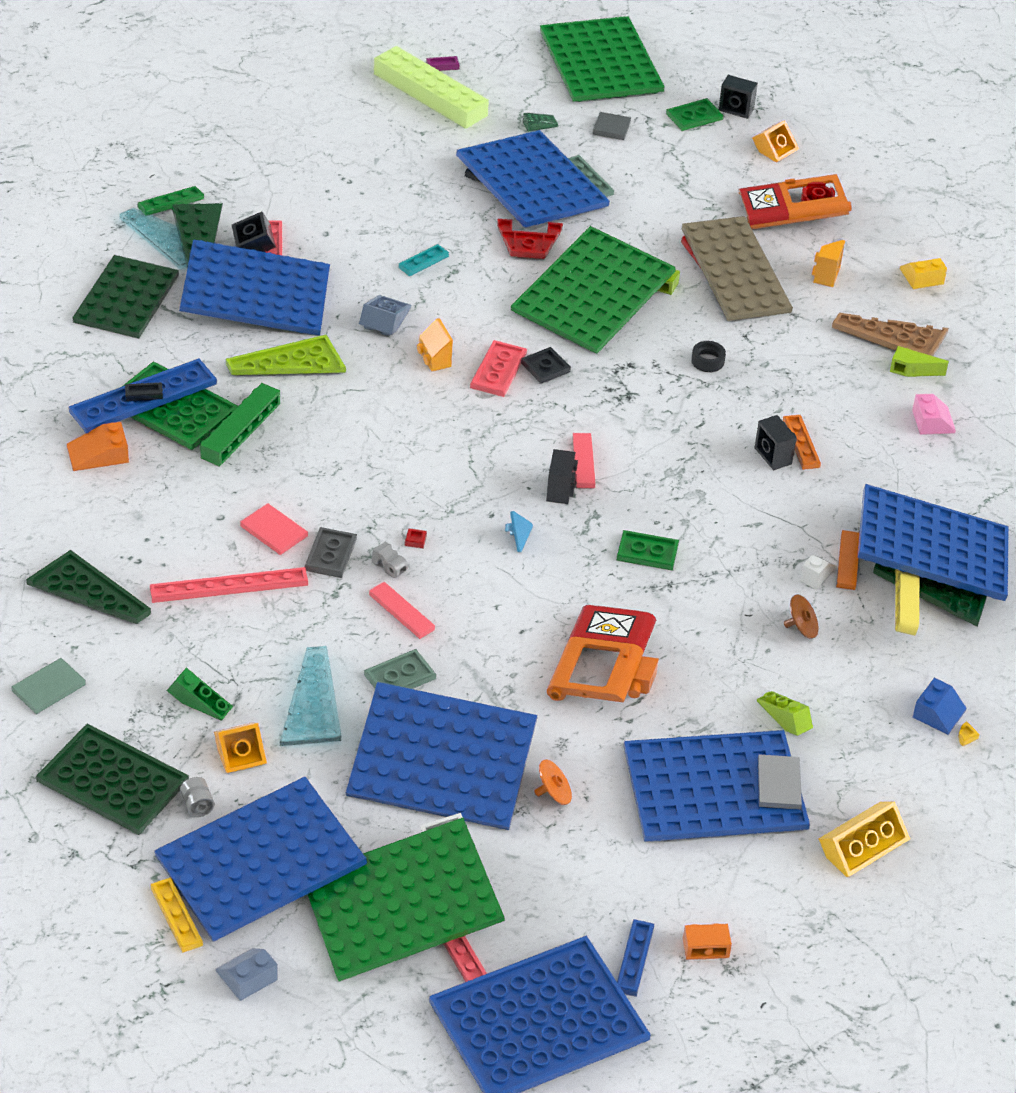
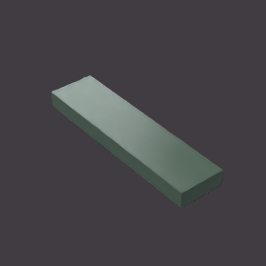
[568,155,614,197]

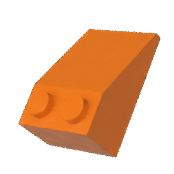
[66,422,129,471]

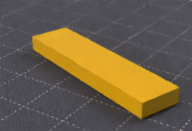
[150,877,203,953]

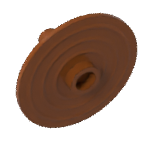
[784,594,819,639]

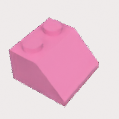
[912,394,956,434]

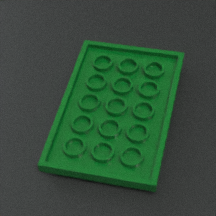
[123,361,238,450]

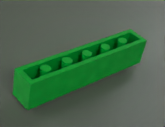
[200,383,280,467]

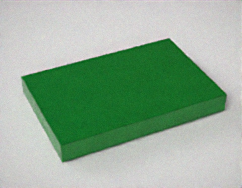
[666,98,724,131]
[616,530,679,571]

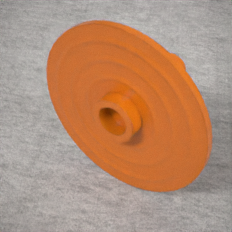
[534,759,572,805]

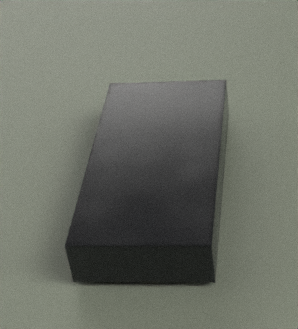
[125,382,163,401]

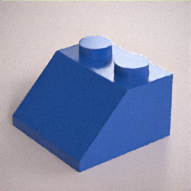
[912,677,967,735]

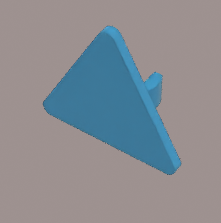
[505,511,533,552]

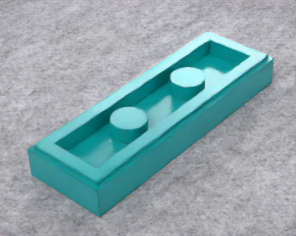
[398,244,449,277]

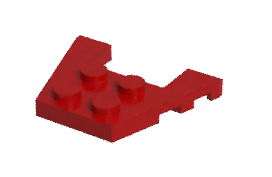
[497,218,563,259]

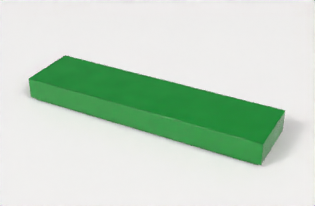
[137,186,204,216]

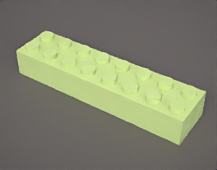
[374,46,489,129]

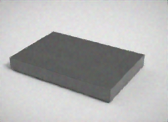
[305,527,357,578]

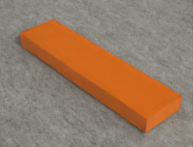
[783,414,821,470]
[836,530,860,590]

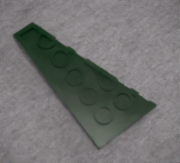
[172,203,223,268]
[26,550,151,624]

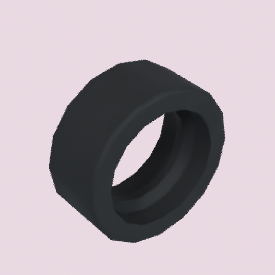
[691,341,726,372]

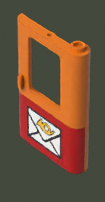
[739,174,852,229]
[547,605,657,703]

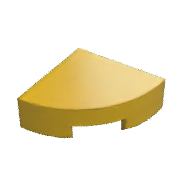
[958,721,980,746]

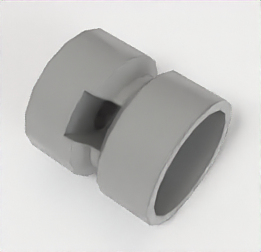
[180,777,215,817]

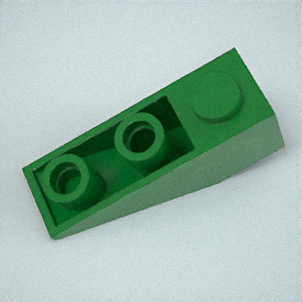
[166,667,233,721]

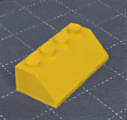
[818,801,910,877]

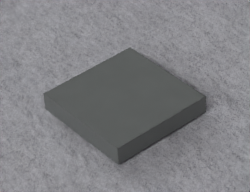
[593,112,631,140]

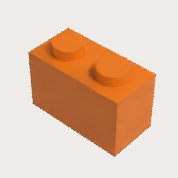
[683,923,732,960]

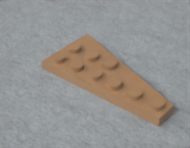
[832,313,949,356]

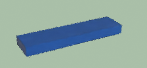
[617,919,655,997]

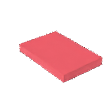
[240,503,308,555]

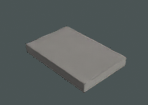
[758,755,802,809]

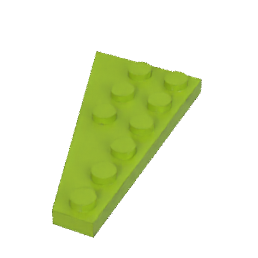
[225,334,346,375]

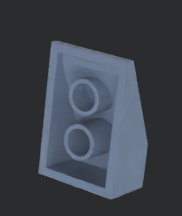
[359,295,412,336]

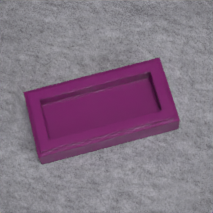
[426,56,460,71]

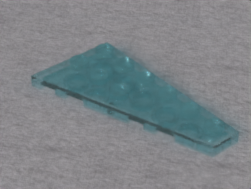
[120,208,217,270]
[280,646,341,746]

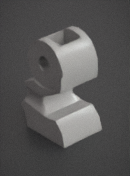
[371,541,408,578]

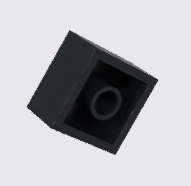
[718,74,758,119]
[231,211,276,252]
[754,415,797,471]
[546,449,578,504]

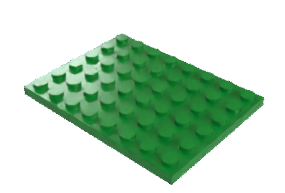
[540,16,665,102]
[511,226,676,354]
[307,817,505,982]

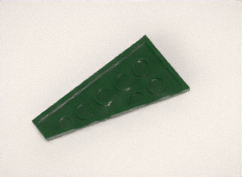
[873,563,987,627]

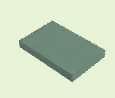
[364,649,436,689]
[11,658,86,714]

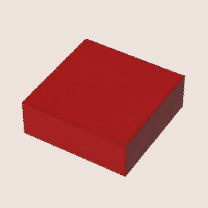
[405,528,427,549]

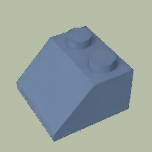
[216,948,278,1001]

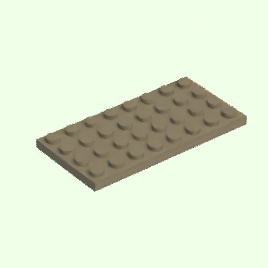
[681,216,793,321]

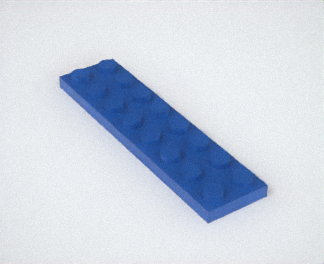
[68,358,217,433]

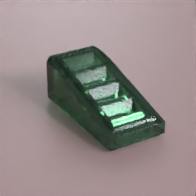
[523,113,558,132]

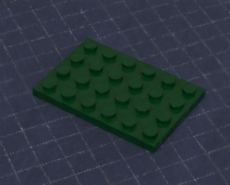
[73,255,179,339]
[36,723,189,835]

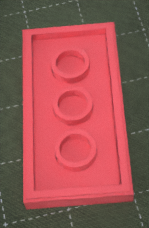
[470,340,527,397]

